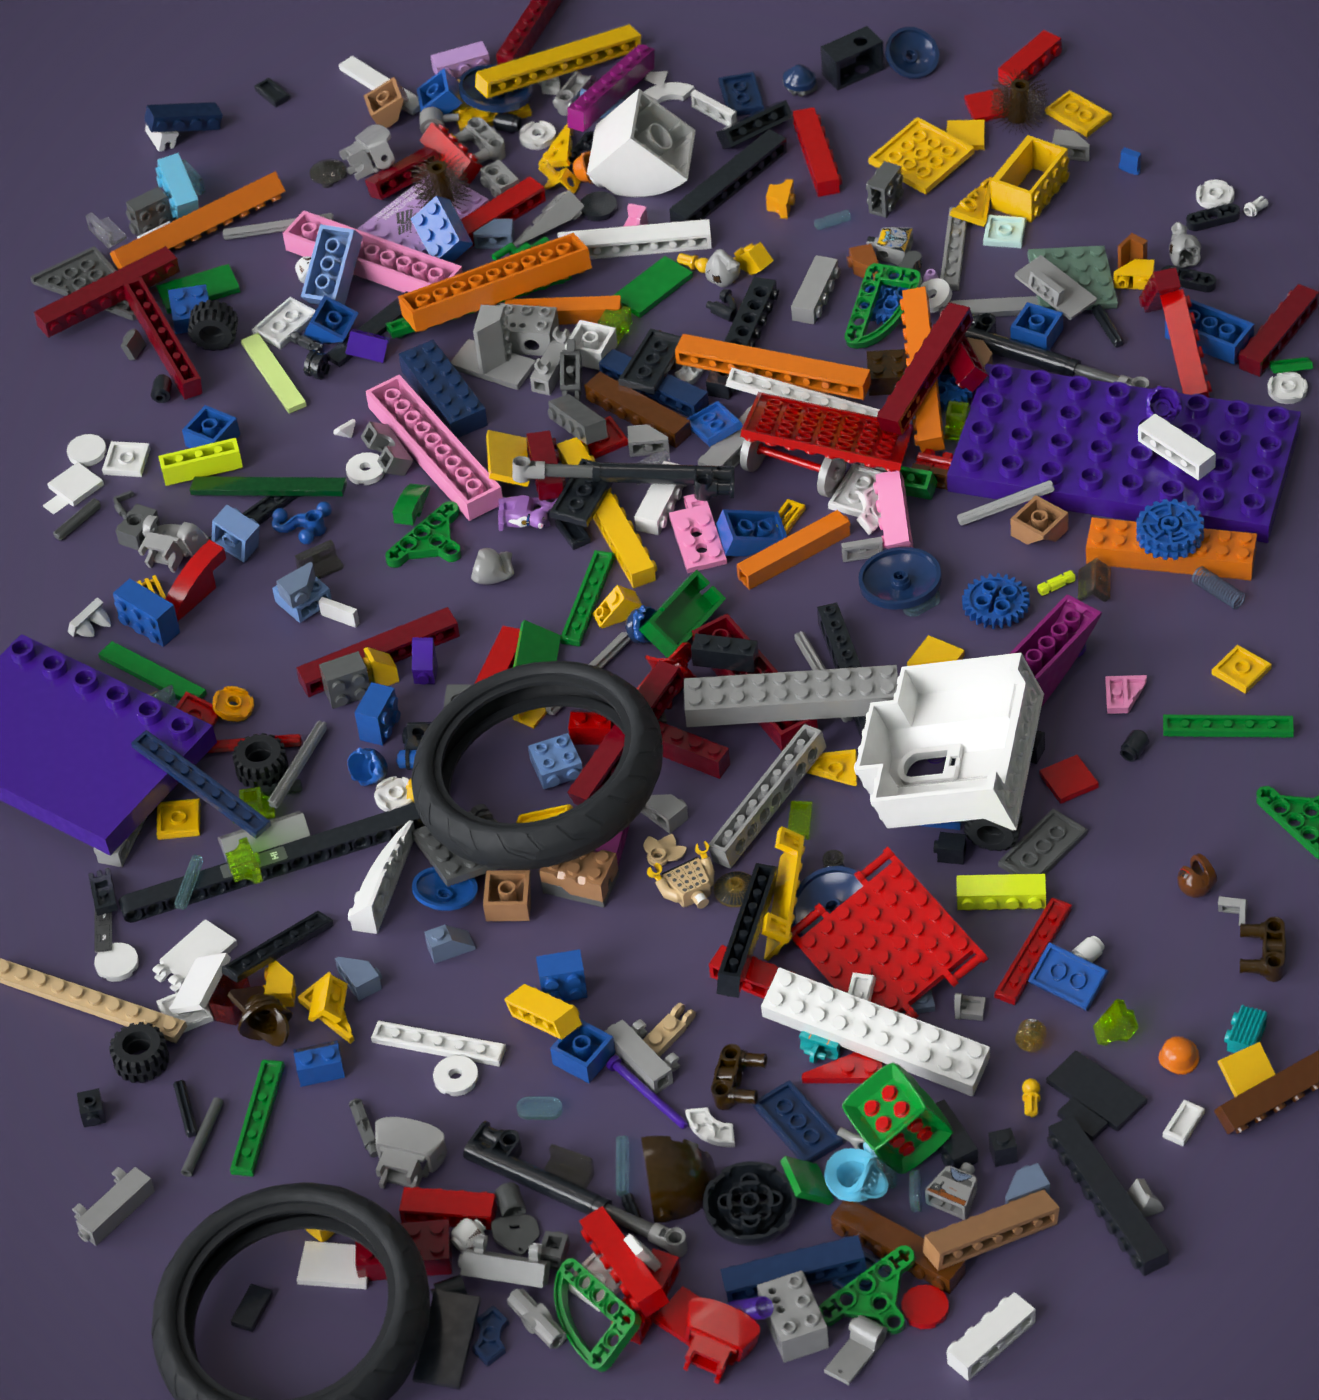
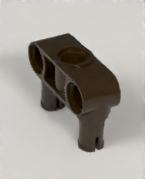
[1239,917,1286,982]
[711,1044,768,1110]

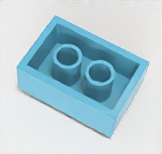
[155,153,199,220]

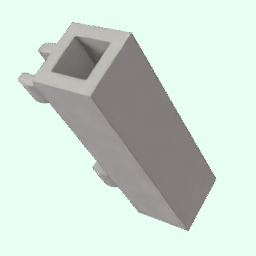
[530,327,571,396]
[605,1019,680,1094]
[72,1167,155,1246]
[458,1234,551,1288]

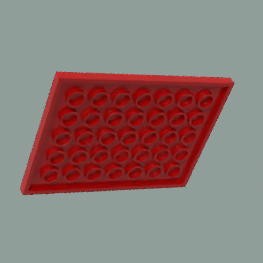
[740,392,913,472]

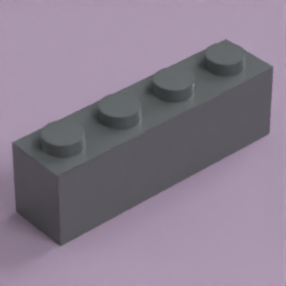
[548,394,608,445]

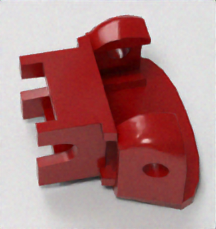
[683,1297,760,1384]

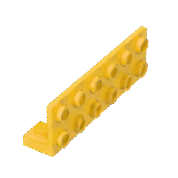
[761,826,805,961]

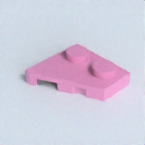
[1105,675,1147,714]

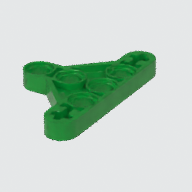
[385,501,461,568]
[1256,786,1319,860]
[818,1245,916,1334]

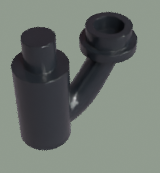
[706,289,737,322]

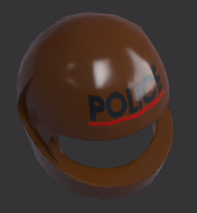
[1177,853,1217,898]

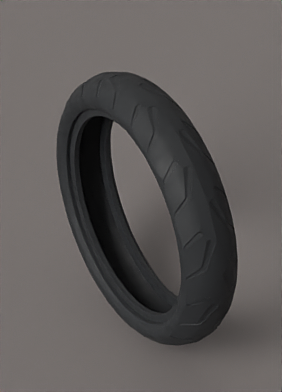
[411,661,663,870]
[151,1182,430,1400]

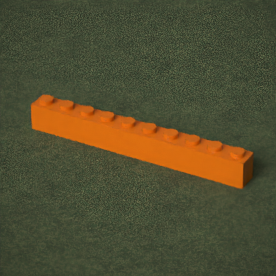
[109,171,285,270]
[900,286,945,453]
[675,334,871,400]

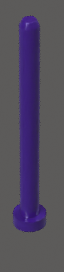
[606,1055,688,1129]

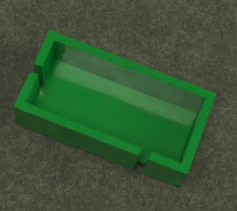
[639,570,726,658]

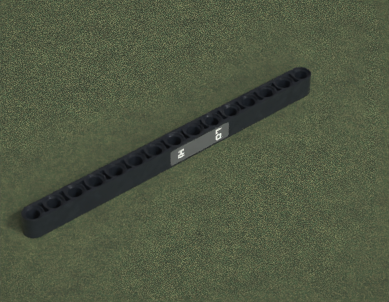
[119,803,425,923]

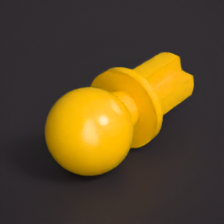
[677,253,709,273]
[1022,1078,1041,1118]

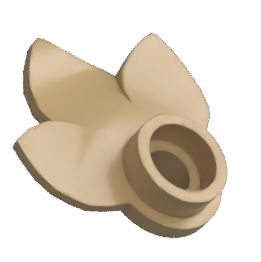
[644,834,686,866]

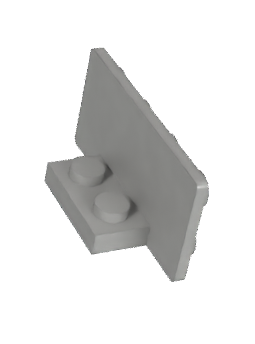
[1014,255,1097,320]

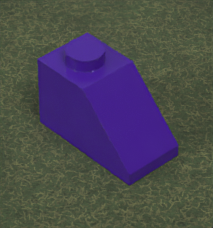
[412,638,438,684]

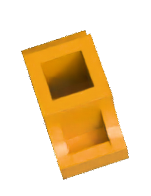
[766,179,795,219]

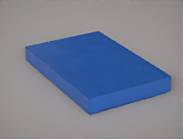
[687,401,743,447]
[1028,942,1109,1012]

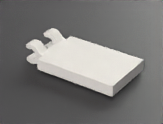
[152,919,238,993]

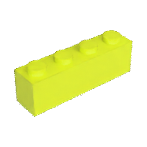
[158,438,243,486]
[957,874,1046,910]

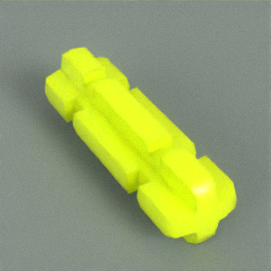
[1037,570,1076,596]

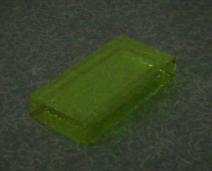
[788,801,813,840]

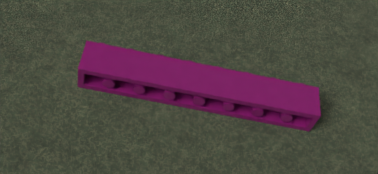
[568,44,655,132]

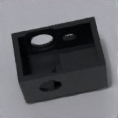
[820,26,884,90]

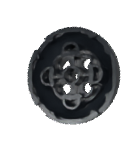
[703,1161,797,1246]

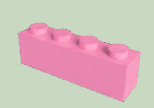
[873,471,914,549]

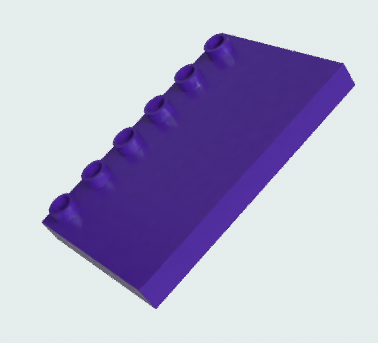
[0,634,217,856]

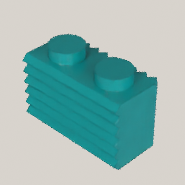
[1224,1005,1268,1053]

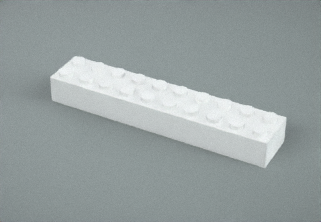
[761,967,990,1097]

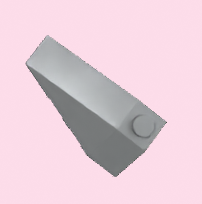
[514,190,584,246]

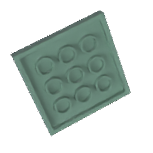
[1027,245,1118,311]

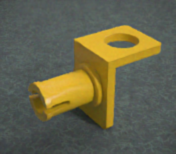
[538,161,580,194]

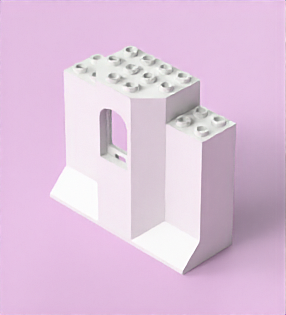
[854,653,1044,830]

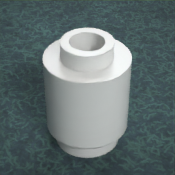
[1071,936,1104,963]

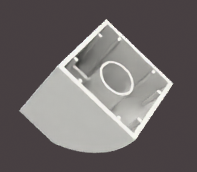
[587,89,695,197]

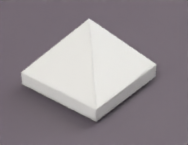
[333,419,356,438]

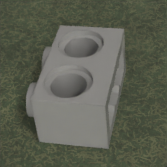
[480,160,520,197]

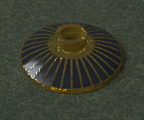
[714,871,751,907]

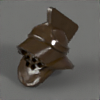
[227,986,293,1047]

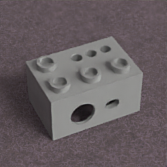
[499,303,560,356]
[757,1270,829,1363]

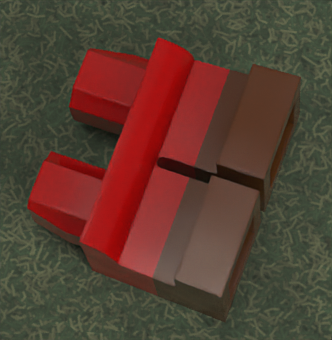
[911,448,953,490]

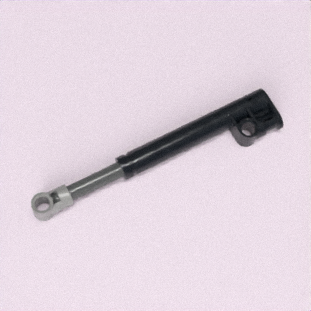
[965,313,1150,388]
[512,456,734,501]
[463,1121,688,1258]

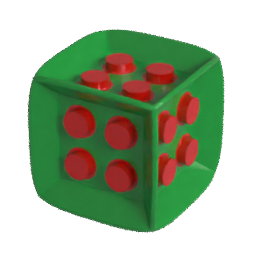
[842,1062,953,1174]

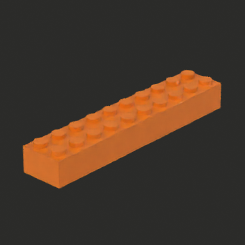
[398,233,592,332]

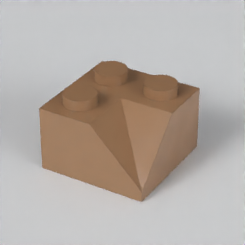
[364,77,409,128]
[1011,495,1069,544]
[483,870,531,921]

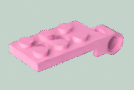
[669,494,727,573]

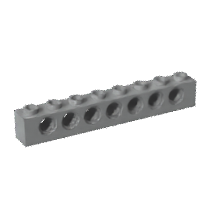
[709,724,826,869]

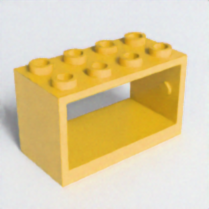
[991,135,1069,223]

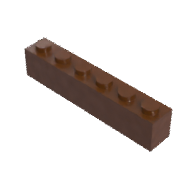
[585,372,691,448]
[1214,1050,1319,1134]
[831,1200,966,1294]

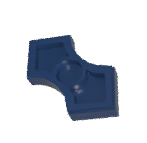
[472,1305,509,1367]

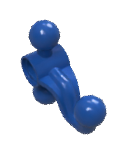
[272,501,332,545]

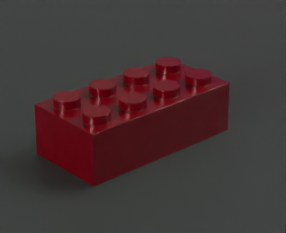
[355,1219,452,1281]

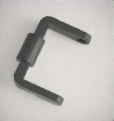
[113,490,134,519]

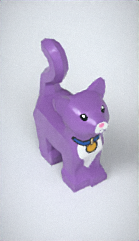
[498,495,558,531]

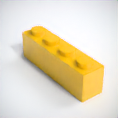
[504,984,582,1040]

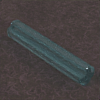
[174,855,203,910]
[616,1135,629,1197]

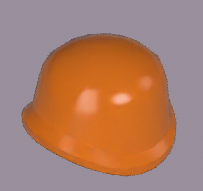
[573,152,594,184]
[1159,1036,1199,1075]

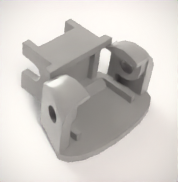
[339,125,395,180]
[138,515,209,573]
[375,1117,447,1189]

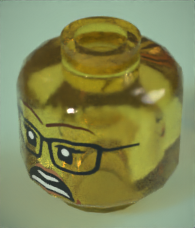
[1015,1019,1047,1052]

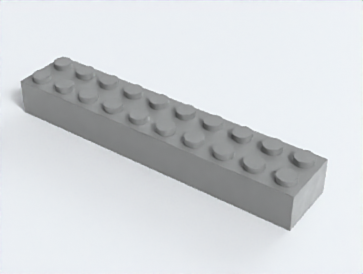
[684,665,898,727]

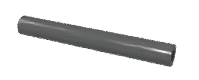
[181,1097,224,1177]

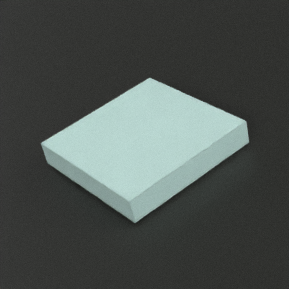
[983,215,1026,248]

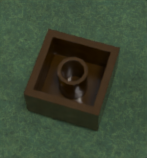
[866,349,907,396]

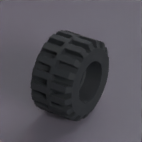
[188,300,238,351]
[232,733,289,790]
[964,810,1023,851]
[109,1022,169,1083]

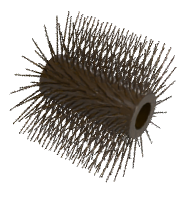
[990,68,1048,133]
[410,150,471,210]

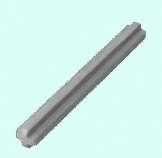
[957,480,1055,526]

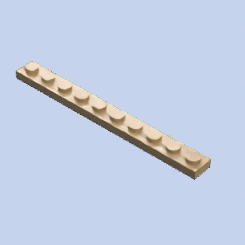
[0,958,187,1043]

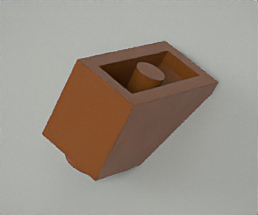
[846,244,879,280]

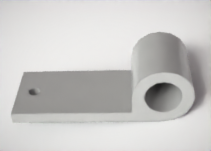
[824,1315,887,1385]

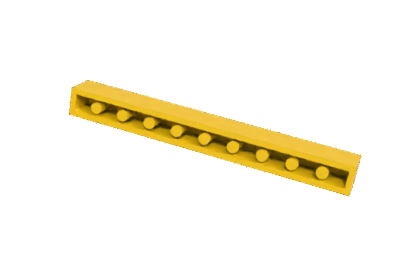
[475,24,642,98]
[557,437,657,588]

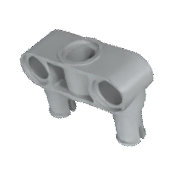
[455,117,506,163]

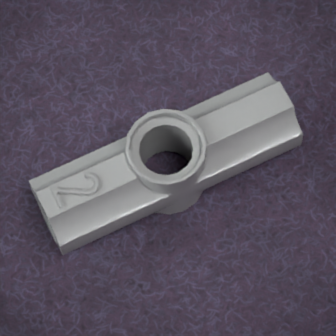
[507,1288,567,1349]

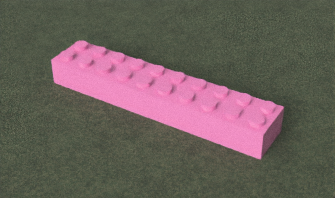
[283,211,463,293]
[366,375,503,521]

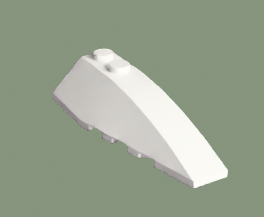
[348,820,415,934]

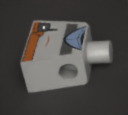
[925,1163,977,1220]

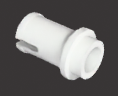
[1244,196,1268,217]

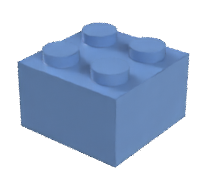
[211,505,260,563]

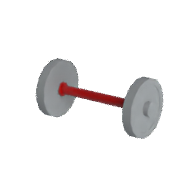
[740,439,847,498]

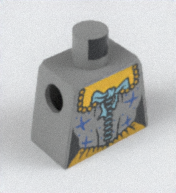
[867,227,913,265]

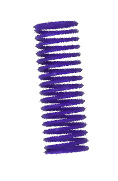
[727,1296,774,1320]

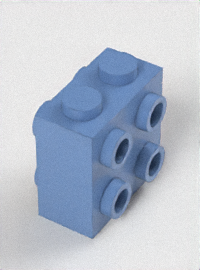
[272,576,332,623]
[528,733,583,789]

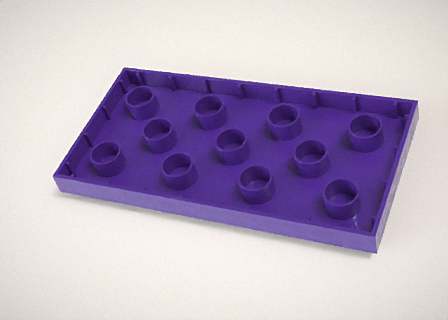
[947,364,1301,543]

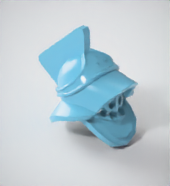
[824,1148,888,1202]

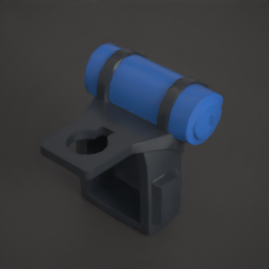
[396,722,431,770]

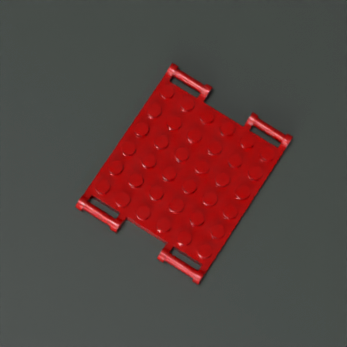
[790,846,989,1019]

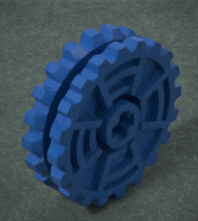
[1136,499,1204,560]

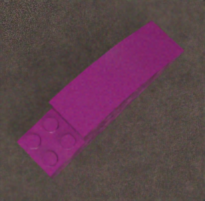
[1009,594,1102,707]

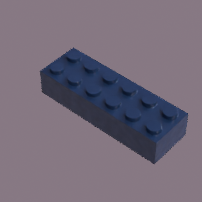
[399,339,488,438]

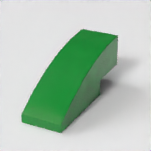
[392,483,430,526]

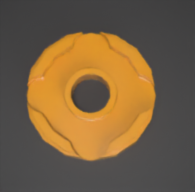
[212,686,254,722]

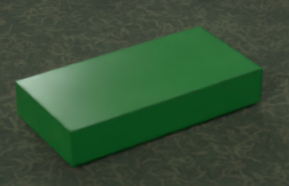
[1269,357,1313,374]

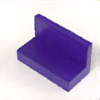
[345,329,390,363]

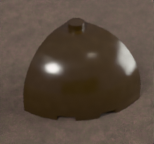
[641,1136,717,1223]

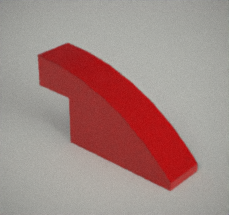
[165,539,226,621]

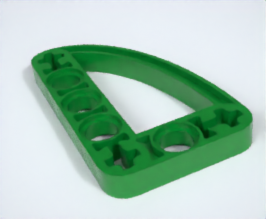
[845,263,922,349]
[554,1258,641,1372]

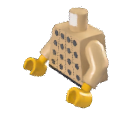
[647,841,714,909]

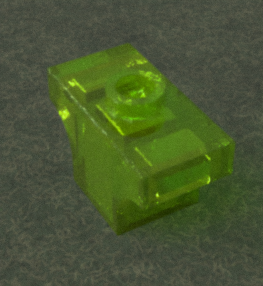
[598,306,632,347]
[944,401,970,440]
[233,787,276,824]
[225,837,263,884]
[1093,999,1139,1046]

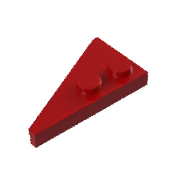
[802,1052,883,1083]

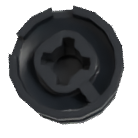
[304,350,331,380]

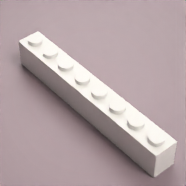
[558,219,712,259]

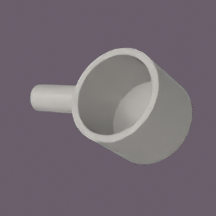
[419,107,459,134]

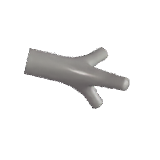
[837,1127,865,1149]

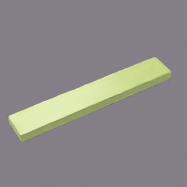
[241,333,306,414]

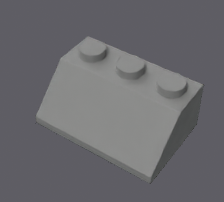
[473,305,512,374]

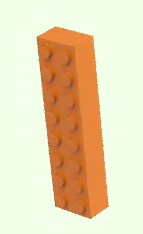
[1086,517,1257,581]

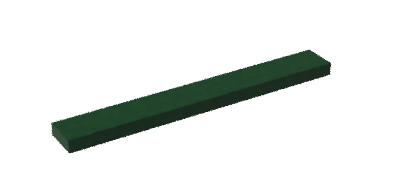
[190,477,347,496]

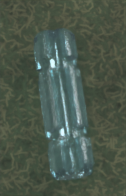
[814,210,851,230]

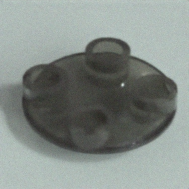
[310,159,347,188]

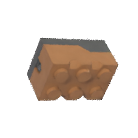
[539,850,619,908]

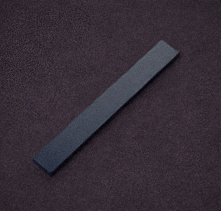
[131,730,271,839]

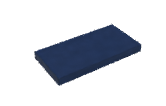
[753,1080,843,1163]

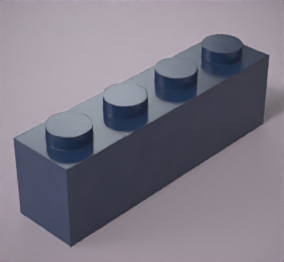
[144,102,223,133]

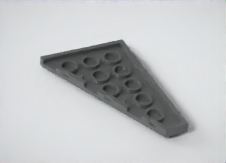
[30,246,137,321]

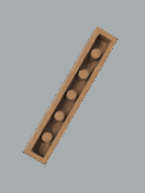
[923,1190,1060,1270]

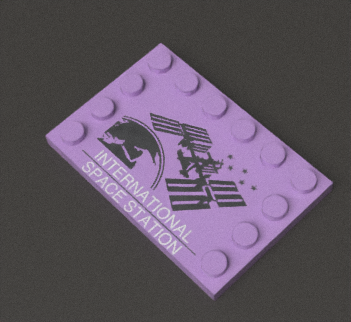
[357,174,489,254]

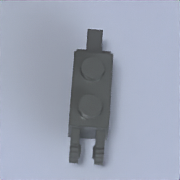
[560,339,582,401]

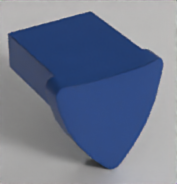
[1118,147,1141,175]

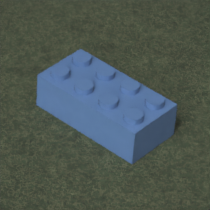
[301,224,363,305]

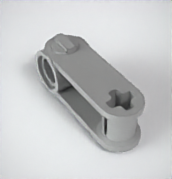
[553,71,595,116]

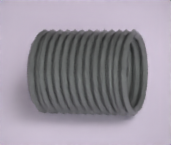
[495,1182,526,1218]

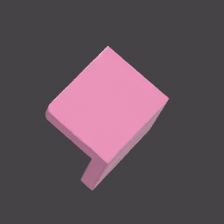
[623,204,648,227]

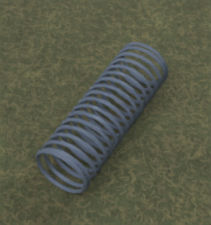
[1192,566,1245,609]

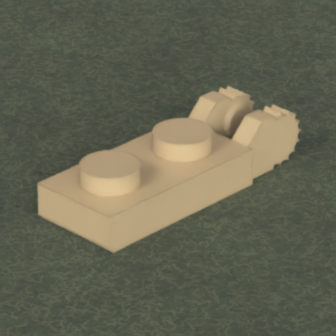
[643,1003,696,1057]

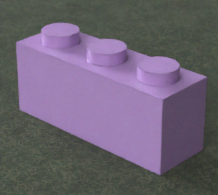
[431,41,490,78]

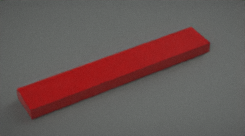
[994,897,1072,1005]

